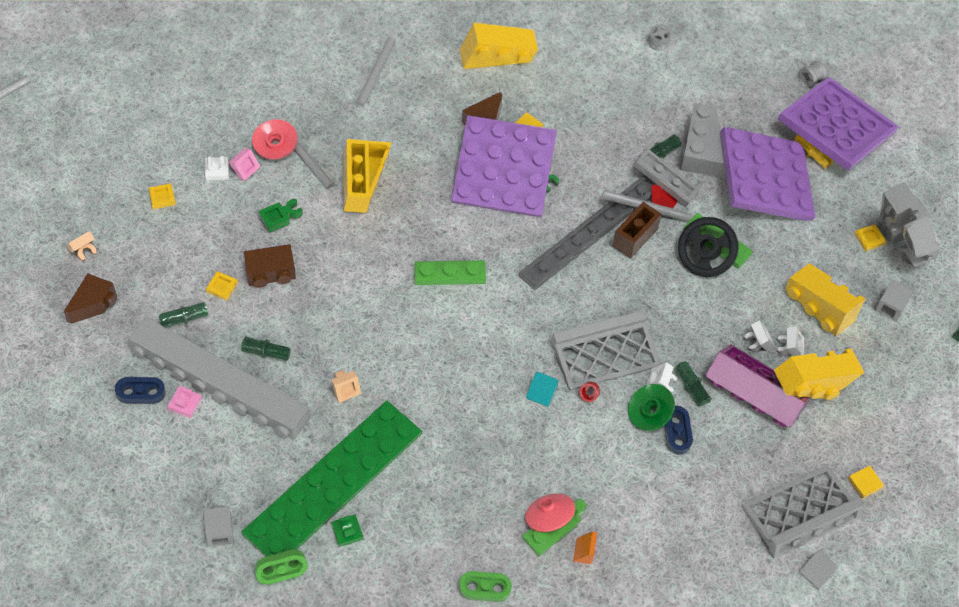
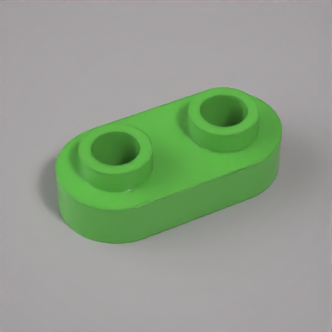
[254,550,308,584]
[459,571,512,602]

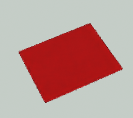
[652,185,677,209]

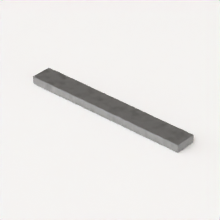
[518,174,657,291]

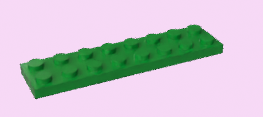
[241,400,422,557]

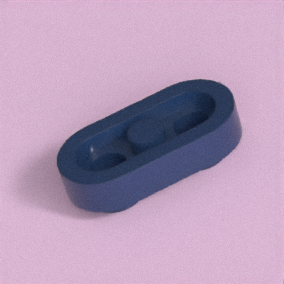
[115,377,166,404]
[664,406,693,454]

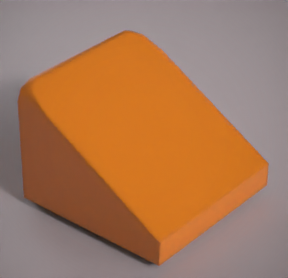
[573,531,597,564]

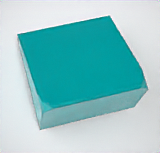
[526,372,559,407]

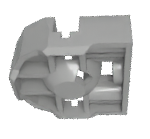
[879,182,940,268]

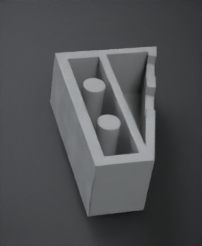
[681,103,726,179]

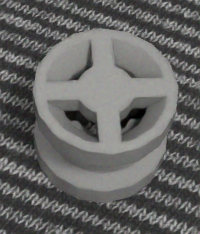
[648,24,671,51]
[799,60,827,87]

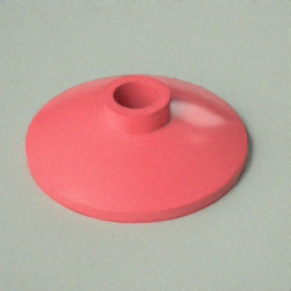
[252,119,298,159]
[525,493,575,532]

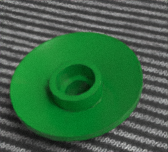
[628,384,675,431]

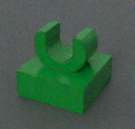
[331,514,364,547]

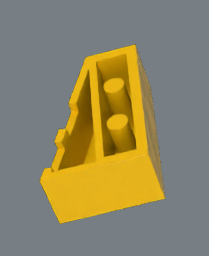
[459,23,538,69]
[343,139,392,213]
[785,263,866,337]
[774,348,865,400]

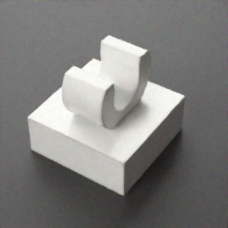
[205,156,229,180]
[745,320,776,351]
[778,326,804,356]
[646,362,677,392]

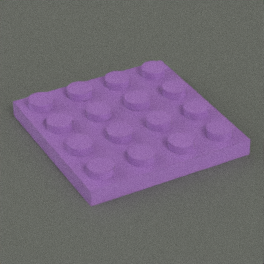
[778,77,899,171]
[451,115,557,217]
[720,126,815,221]

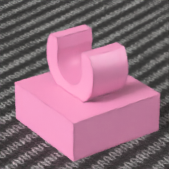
[229,148,260,181]
[168,386,202,418]

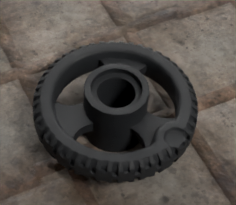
[678,217,739,277]

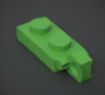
[522,498,587,557]

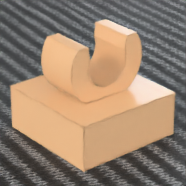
[66,231,96,261]
[331,369,361,403]

